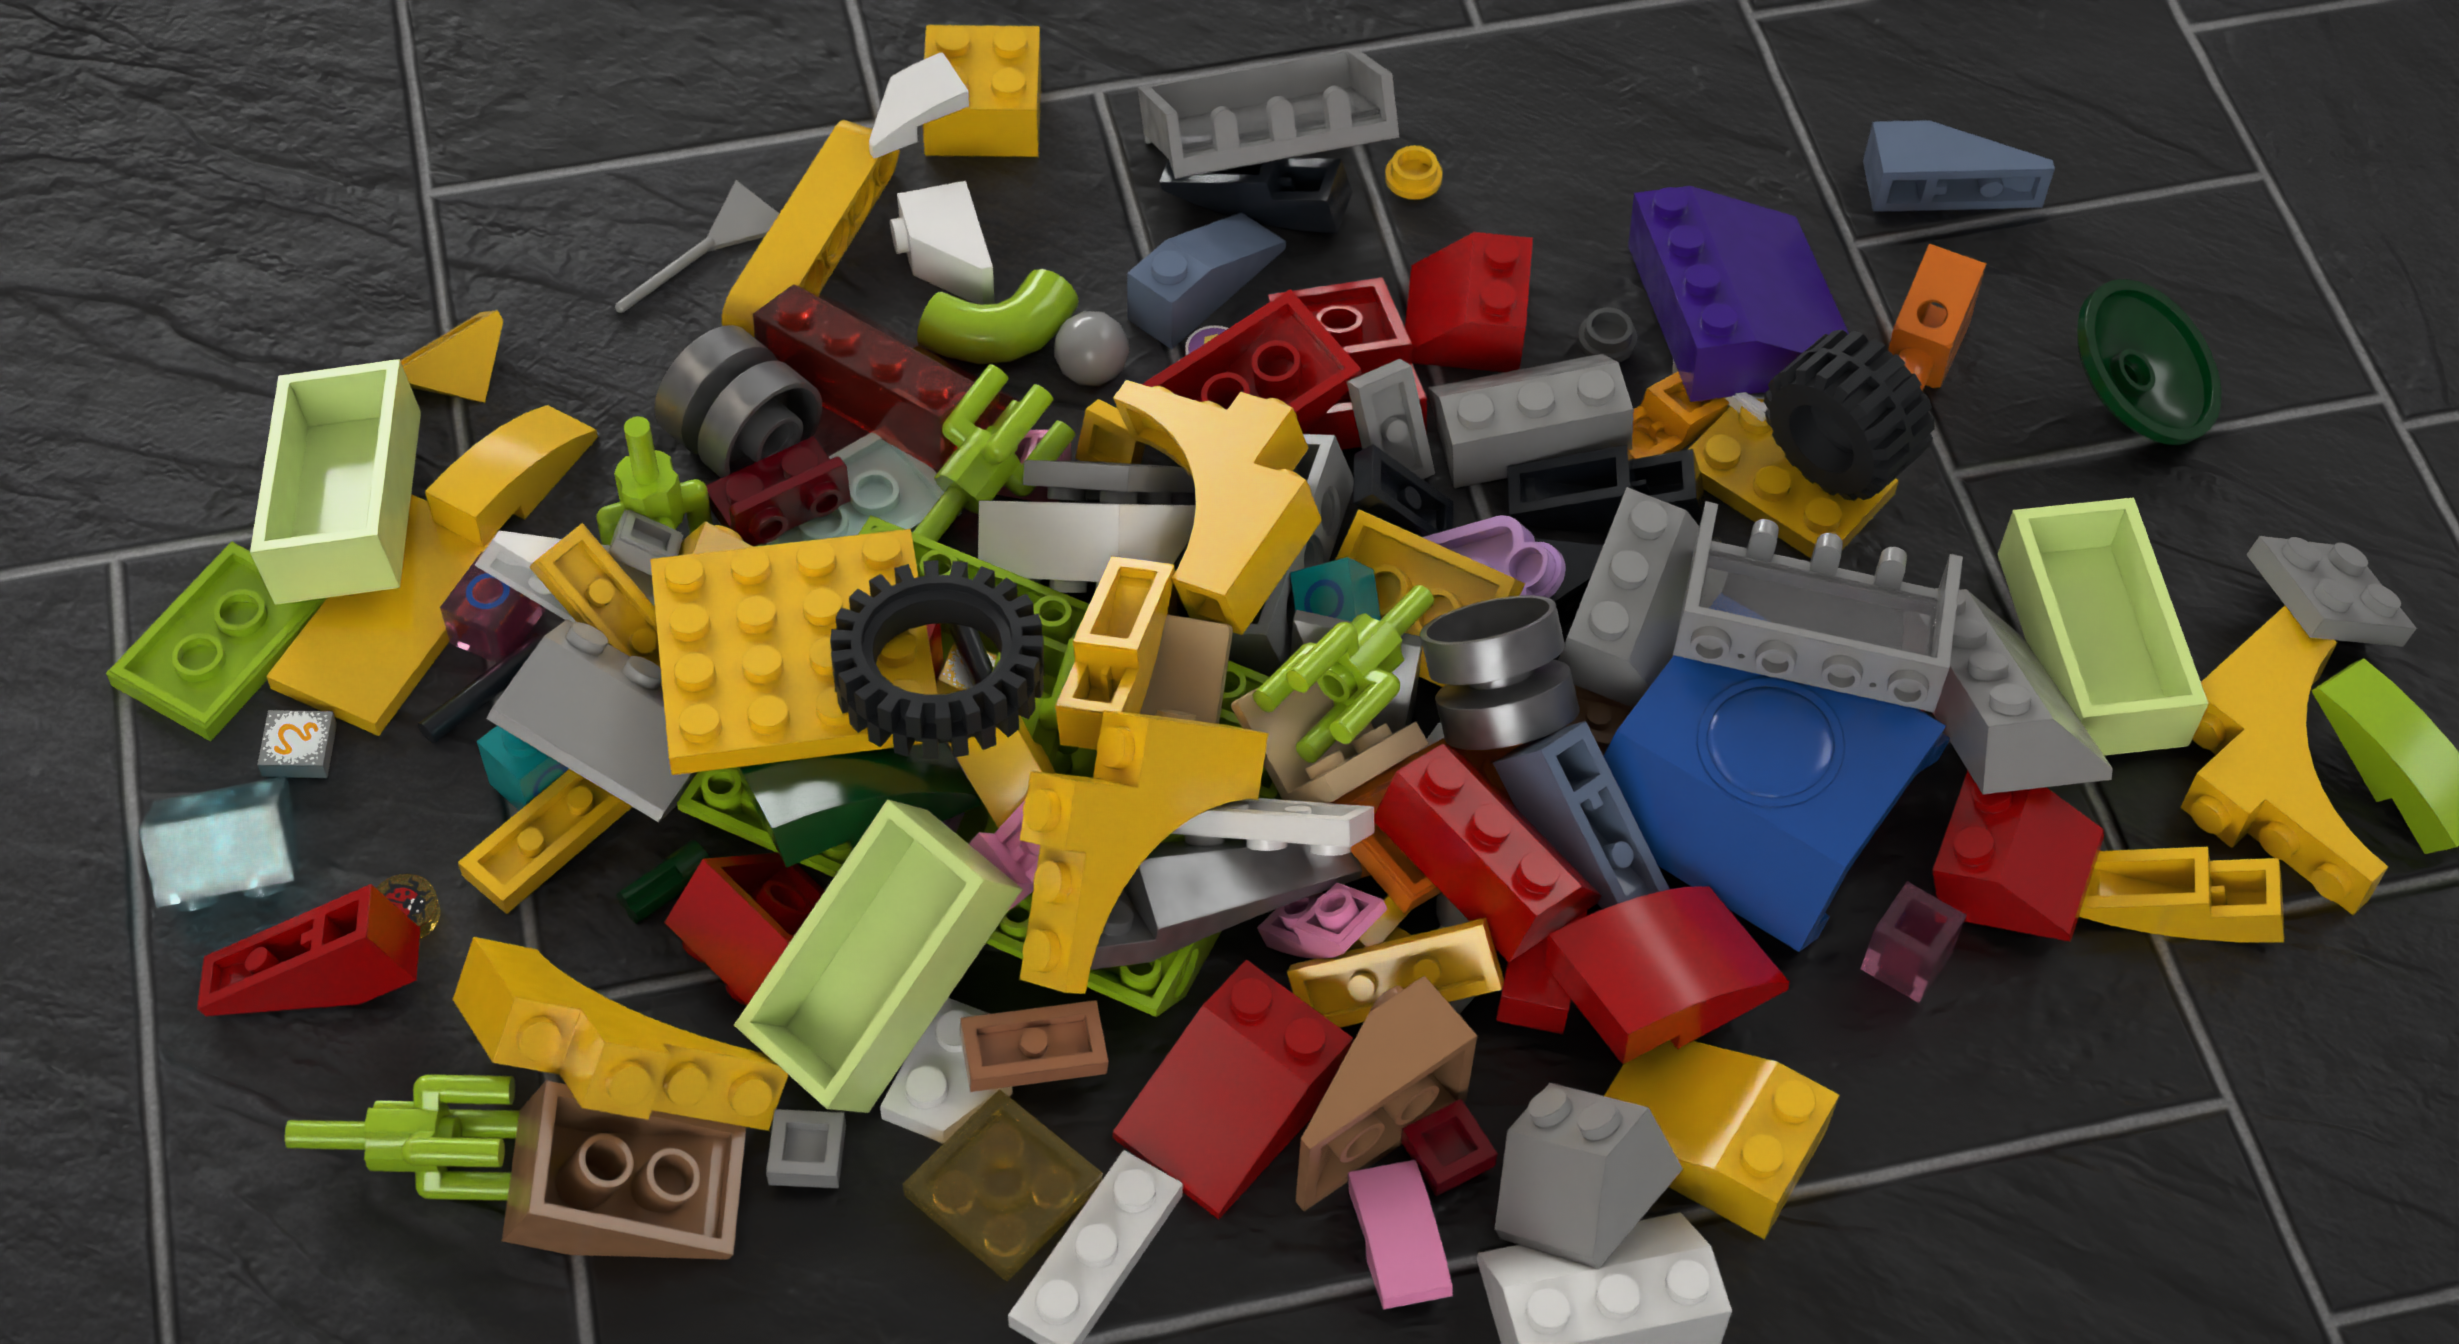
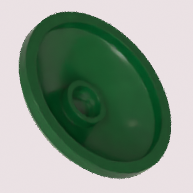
[2077,279,2221,445]

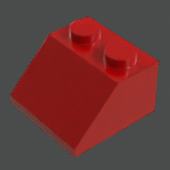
[1405,232,1533,372]
[1933,771,2104,942]
[664,853,825,1006]

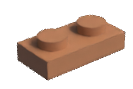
[959,1000,1109,1092]

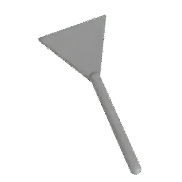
[615,180,780,313]

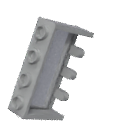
[1138,48,1399,179]
[1673,501,1963,712]

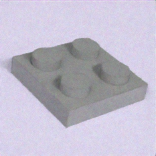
[1023,460,1195,504]
[2246,536,2417,647]

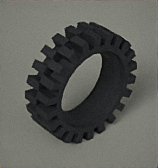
[830,560,1045,759]

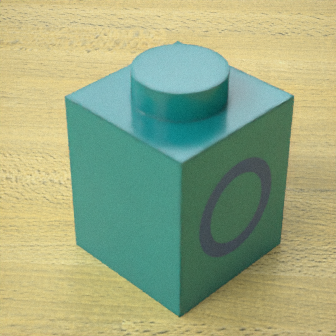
[1290,557,1381,621]
[477,725,569,811]

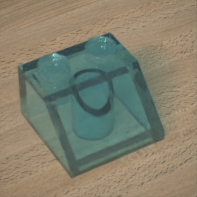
[139,776,298,911]

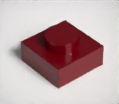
[1400,1099,1498,1196]

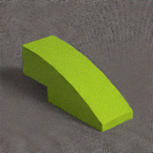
[2311,659,2459,854]

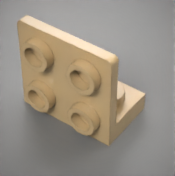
[1140,614,1233,724]
[1231,681,1429,803]

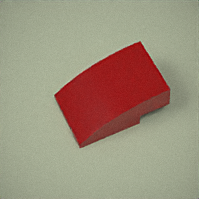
[1268,277,1427,450]
[1544,886,1790,1065]

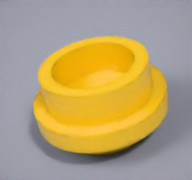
[1385,146,1443,200]

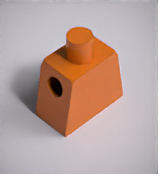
[1888,244,1986,391]

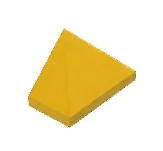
[400,310,504,403]

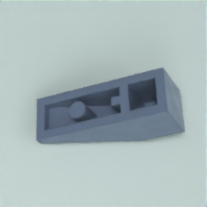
[1863,120,2055,212]
[1127,212,1286,349]
[1493,721,1670,909]

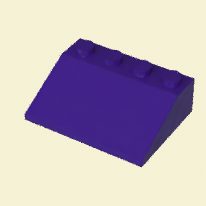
[1628,186,1849,402]

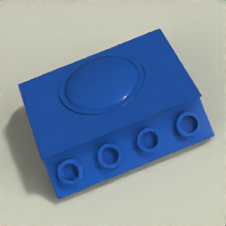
[1604,595,1950,952]

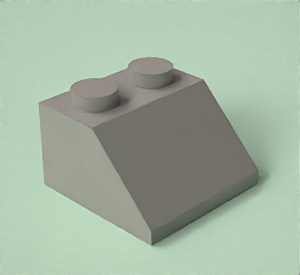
[1495,1083,1683,1269]

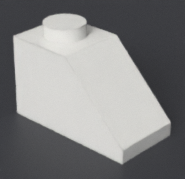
[890,181,995,305]

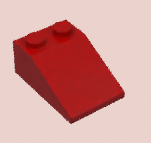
[1142,289,1362,434]
[1113,959,1354,1220]

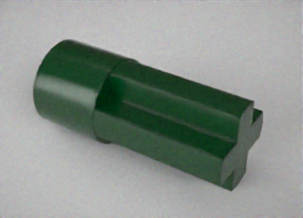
[616,840,710,924]

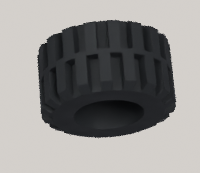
[1764,330,1935,501]

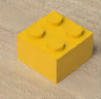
[922,25,1041,157]

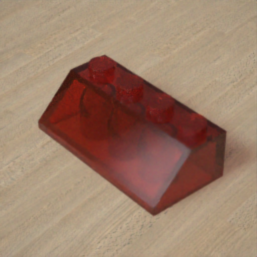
[753,284,1019,471]

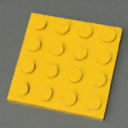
[650,529,938,775]

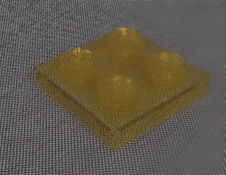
[903,1089,1103,1282]

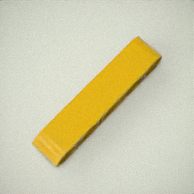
[722,120,900,350]

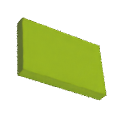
[106,541,326,742]

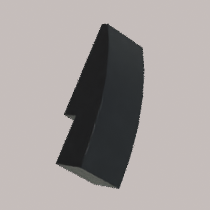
[1159,141,1352,233]
[1507,445,1705,533]

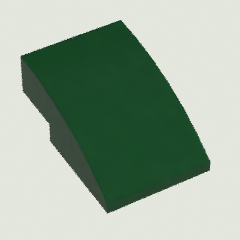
[737,743,981,868]

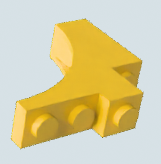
[1113,380,1322,635]
[2180,606,2388,915]
[1019,710,1269,994]
[453,937,788,1131]

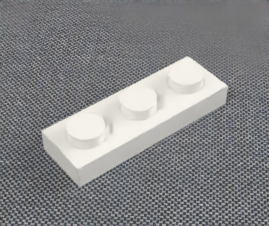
[1171,798,1374,856]
[1008,1150,1183,1344]

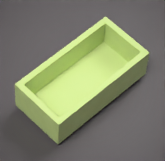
[250,359,421,605]
[1997,497,2209,756]
[734,799,1023,1113]

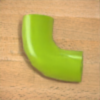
[917,269,1079,365]

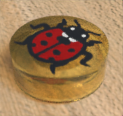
[376,874,441,939]

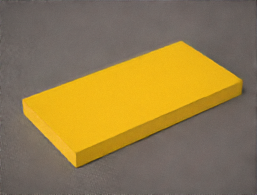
[266,494,496,736]

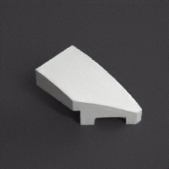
[869,52,969,159]

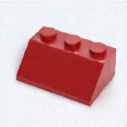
[1374,744,1602,962]

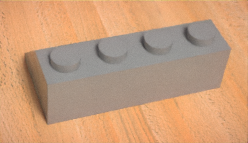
[1902,588,2113,794]

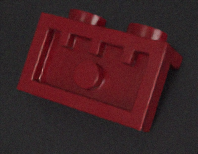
[706,436,851,547]

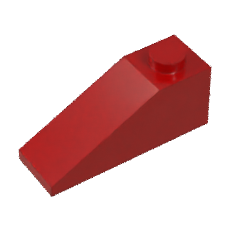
[197,884,421,1016]

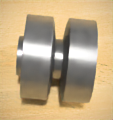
[655,325,822,478]
[1420,595,1579,750]

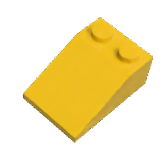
[1604,1040,1840,1240]

